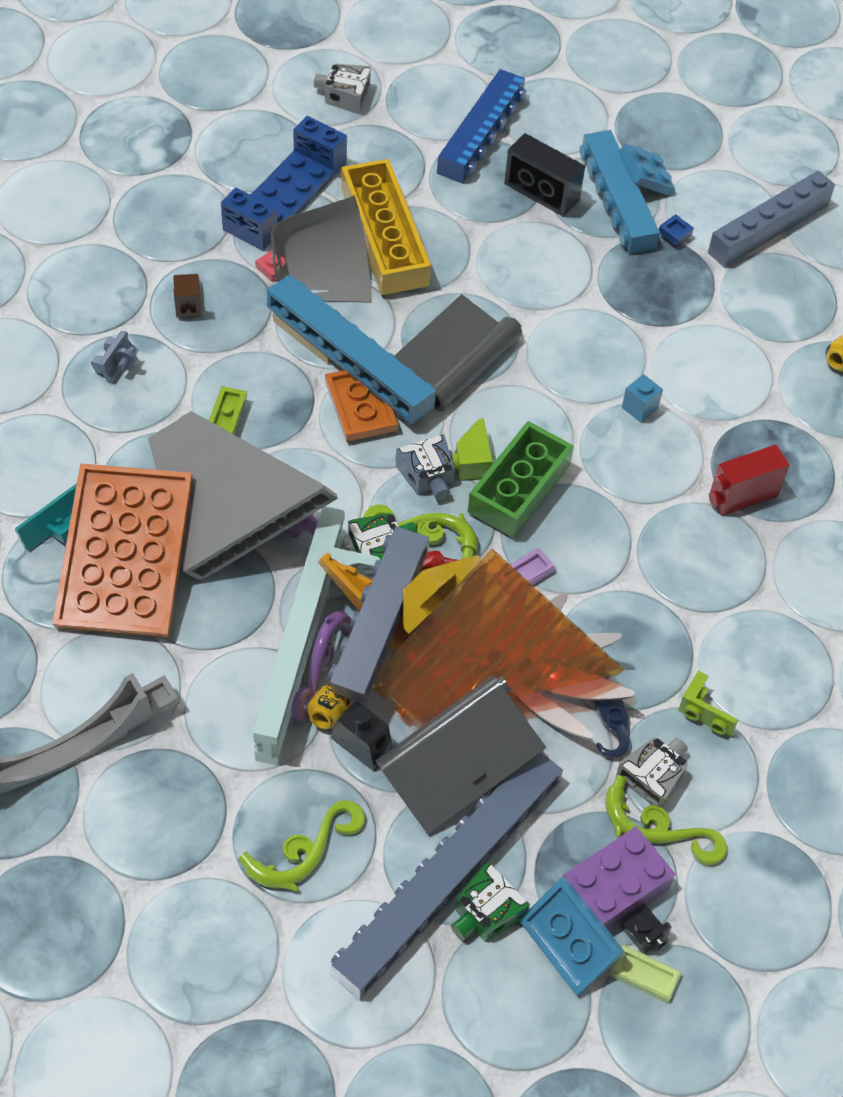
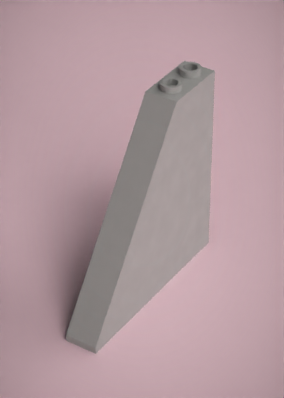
[148,411,338,581]

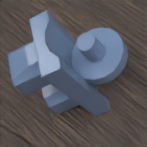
[91,331,138,383]

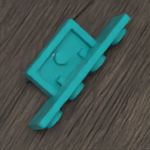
[15,483,77,551]

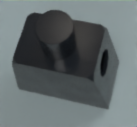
[331,702,393,772]

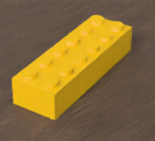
[341,159,431,295]

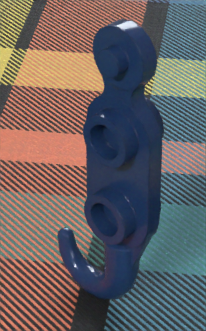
[585,660,630,758]

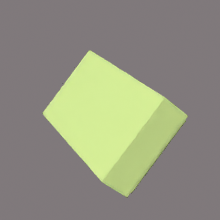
[609,945,681,1004]

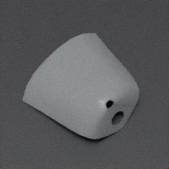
[272,195,371,302]

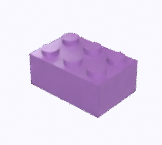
[562,826,676,931]

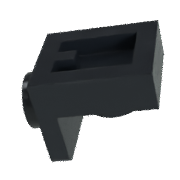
[619,904,672,954]

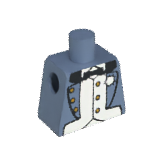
[395,434,454,500]

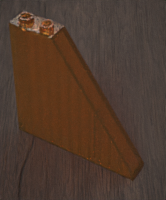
[372,548,624,720]

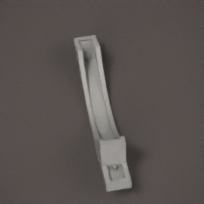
[0,673,180,794]

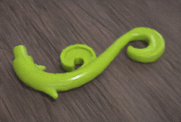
[363,504,478,559]
[605,775,727,866]
[238,800,365,892]

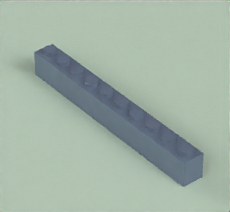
[331,752,563,1001]

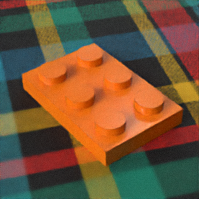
[325,370,398,442]

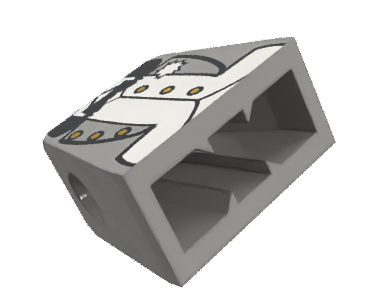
[314,64,371,114]
[616,738,688,808]

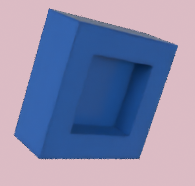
[659,214,694,246]

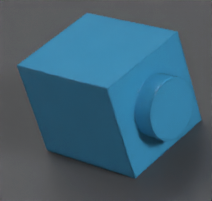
[622,374,663,422]

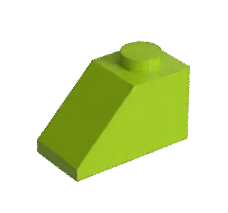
[451,418,493,480]

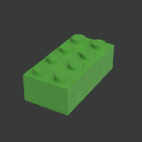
[467,421,574,538]

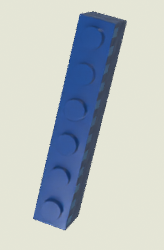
[437,69,526,184]

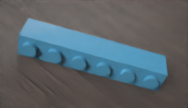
[579,130,660,255]

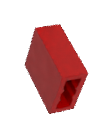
[709,444,790,516]

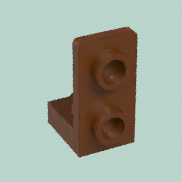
[173,274,202,317]

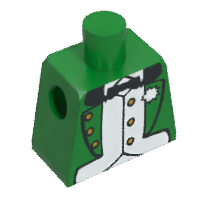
[348,513,417,560]
[451,862,530,941]

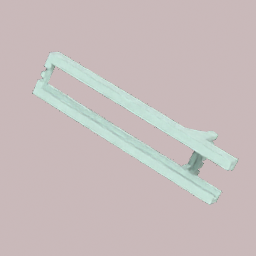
[253,506,380,765]

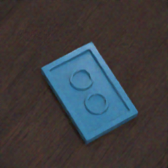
[519,878,626,995]

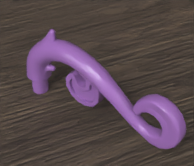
[291,611,353,722]

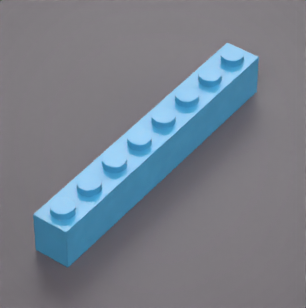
[267,275,436,424]

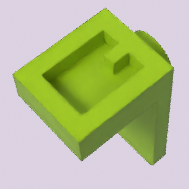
[678,670,738,737]

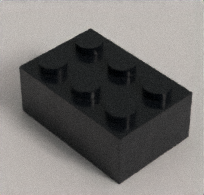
[504,133,585,217]

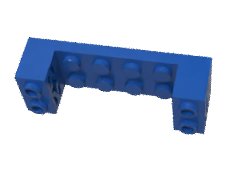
[221,115,347,251]

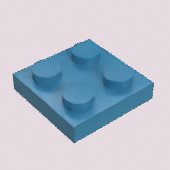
[619,144,675,196]

